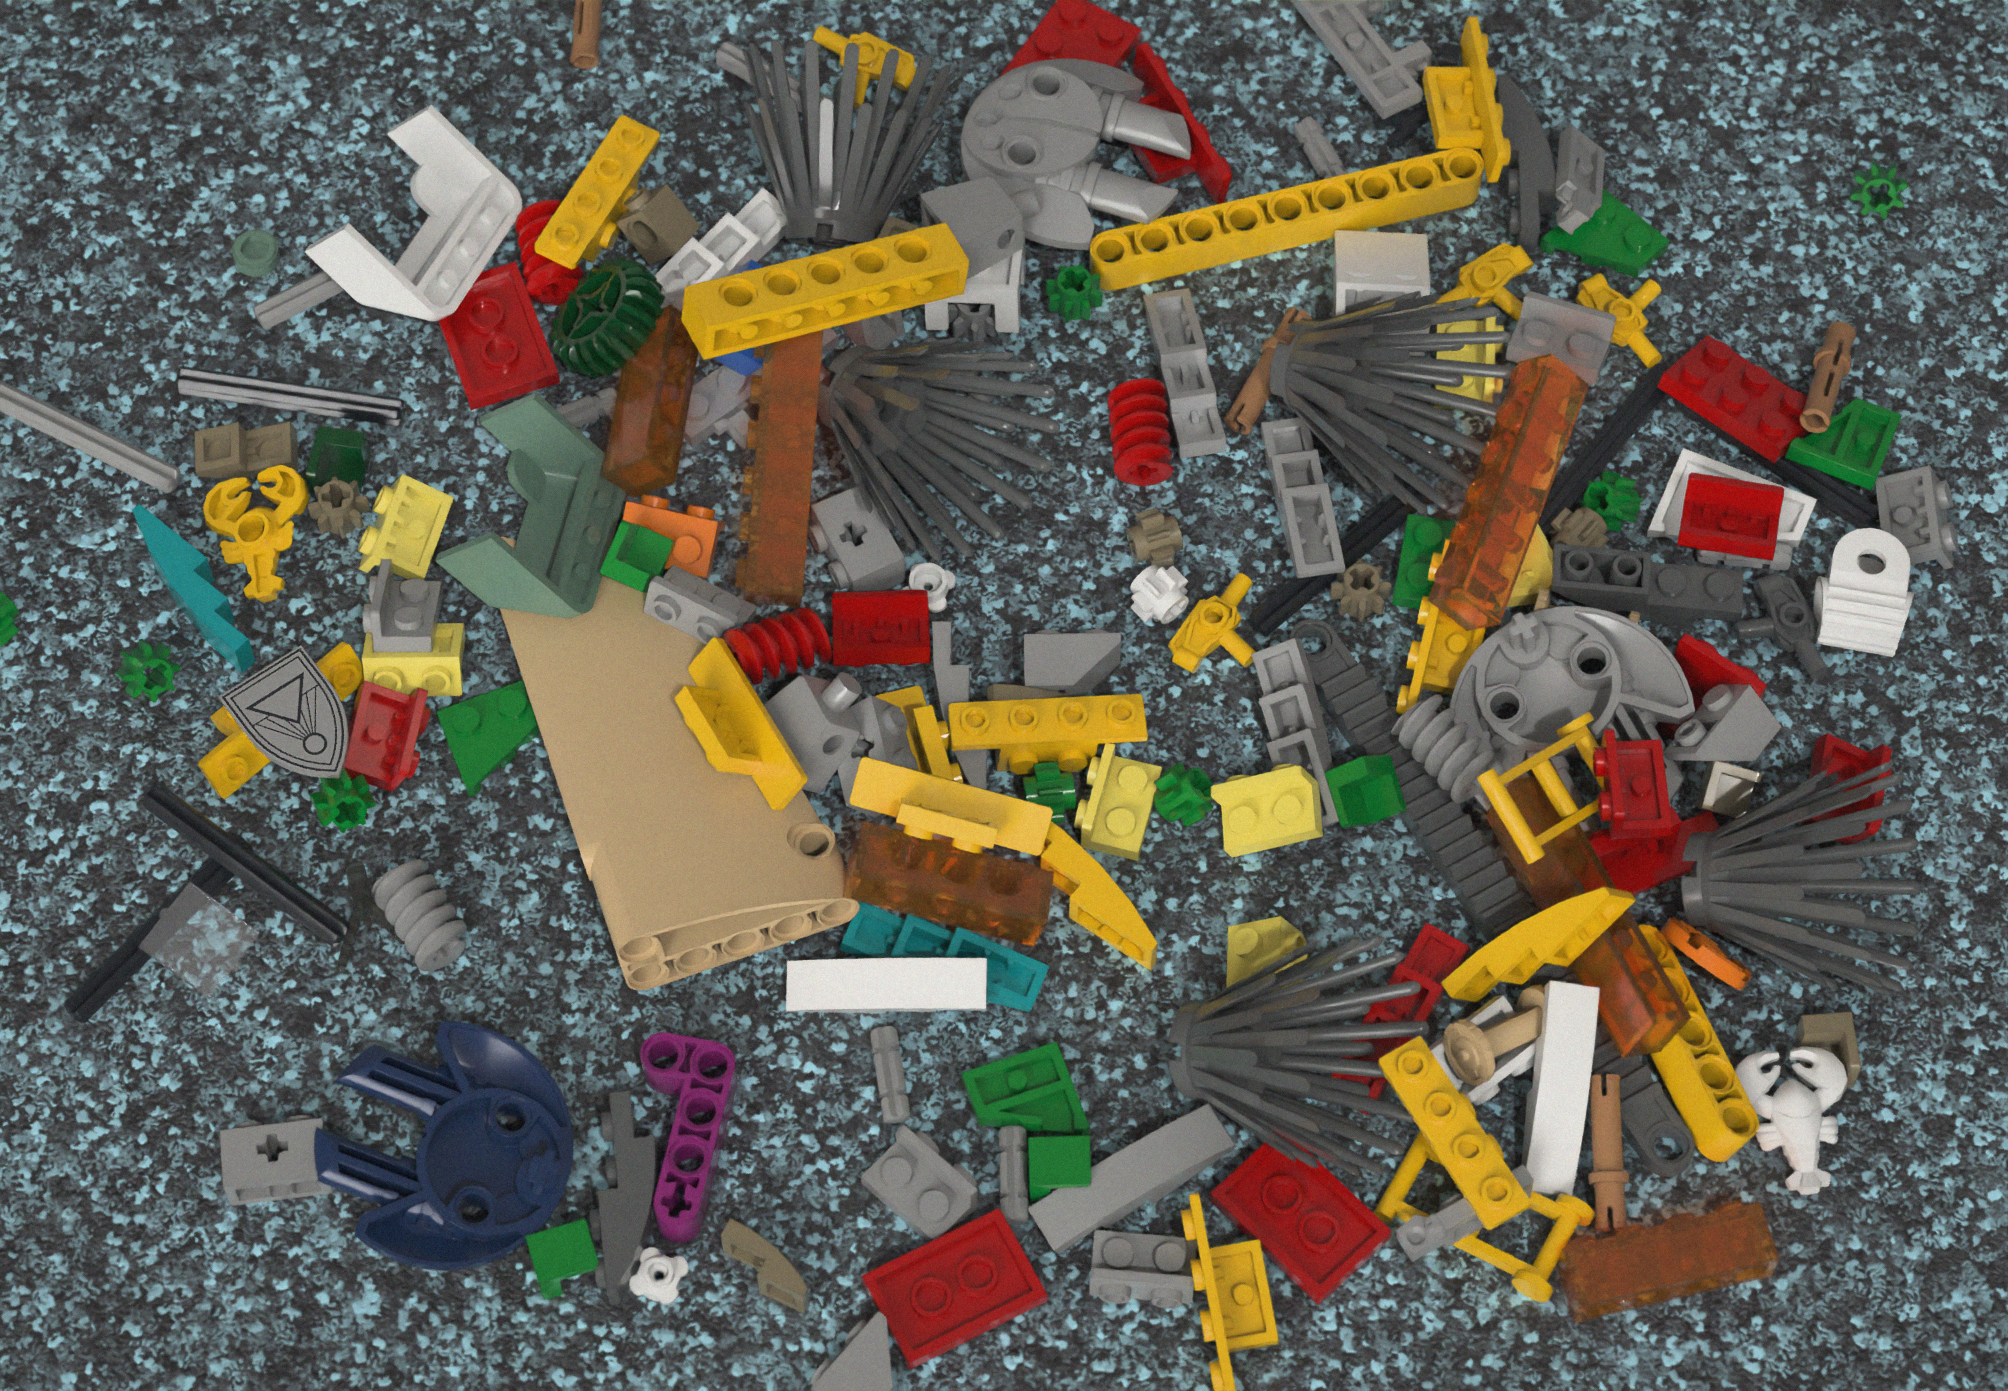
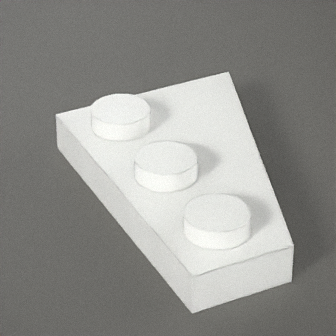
[1647,448,1817,547]

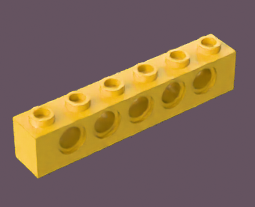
[681,222,969,360]

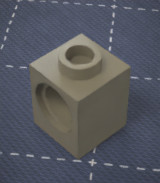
[615,184,701,265]

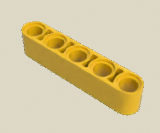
[1607,925,1759,1162]

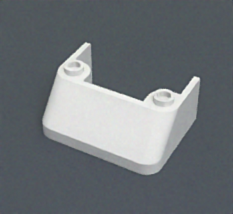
[305,105,522,321]

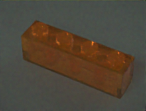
[602,304,699,498]
[1557,1201,1779,1323]

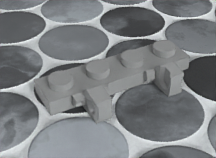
[1290,0,1432,119]
[662,328,839,450]

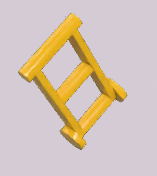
[1477,711,1605,865]
[1373,1130,1595,1302]

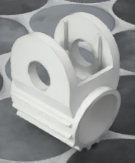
[1813,528,1914,657]

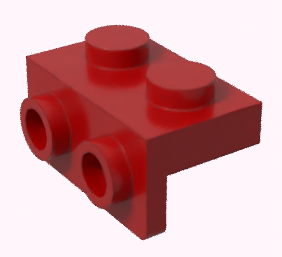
[1677,473,1784,561]
[832,590,930,667]
[344,681,430,792]
[1593,729,1672,839]
[1800,733,1892,845]

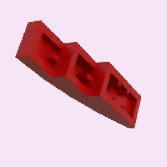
[1331,922,1471,1116]

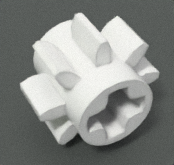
[1130,565,1189,624]

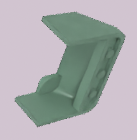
[436,392,627,619]

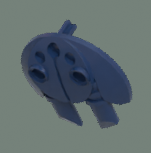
[314,1021,574,1271]

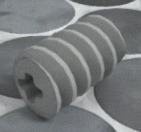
[1391,694,1494,804]
[371,859,467,971]

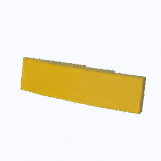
[1040,821,1157,971]
[1441,887,1636,1002]

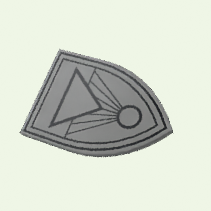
[218,645,349,778]

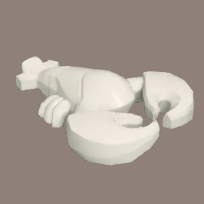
[1734,1046,1848,1195]

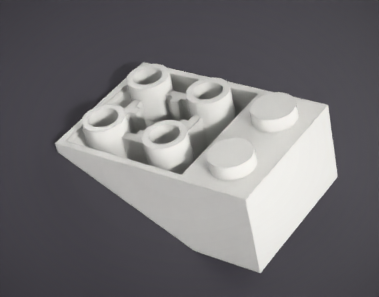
[1333,230,1430,356]

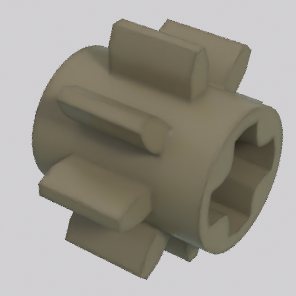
[308,476,370,539]
[1549,507,1609,550]
[1126,508,1183,569]
[1330,559,1391,622]

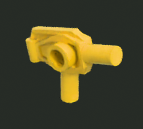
[812,25,917,109]
[1431,242,1534,322]
[1576,273,1662,368]
[1168,573,1256,674]

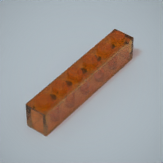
[735,330,823,608]
[1428,353,1589,631]
[1485,776,1691,1058]

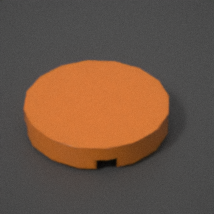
[1660,917,1753,991]

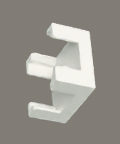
[925,234,1026,333]

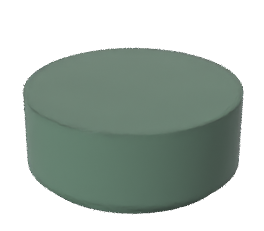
[232,230,280,277]

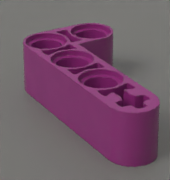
[640,1032,738,1243]

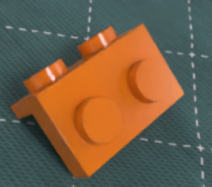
[622,494,726,578]

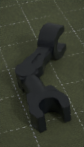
[1375,42,1461,149]

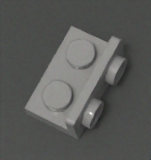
[1505,291,1616,385]
[1875,465,1958,569]
[363,559,443,652]
[643,565,757,645]
[861,1124,978,1243]
[1089,1230,1197,1308]

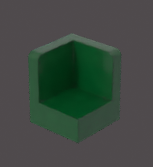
[306,426,371,498]

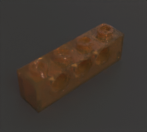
[843,821,1054,947]

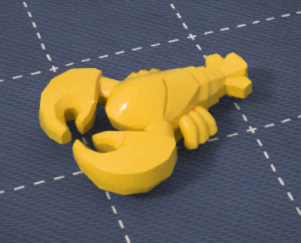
[203,465,309,603]

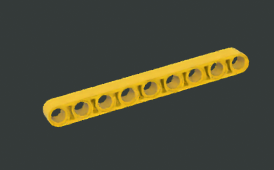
[1089,147,1484,291]

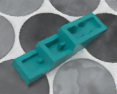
[132,504,256,674]
[839,901,1049,1012]

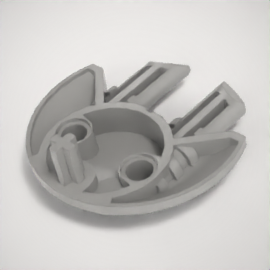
[960,59,1191,250]
[1449,606,1695,848]

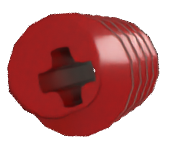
[515,200,583,306]
[1107,378,1173,486]
[722,607,832,685]

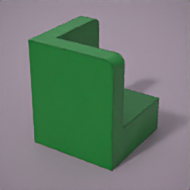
[599,520,675,593]
[1324,755,1406,828]
[1028,1135,1091,1204]
[525,1218,599,1300]

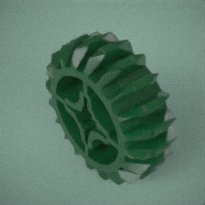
[550,257,665,379]

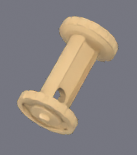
[1443,984,1545,1086]

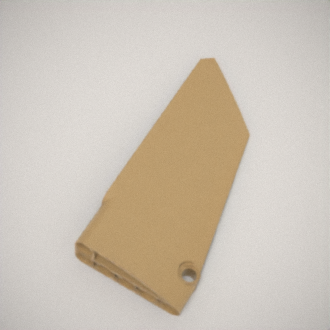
[500,536,860,990]

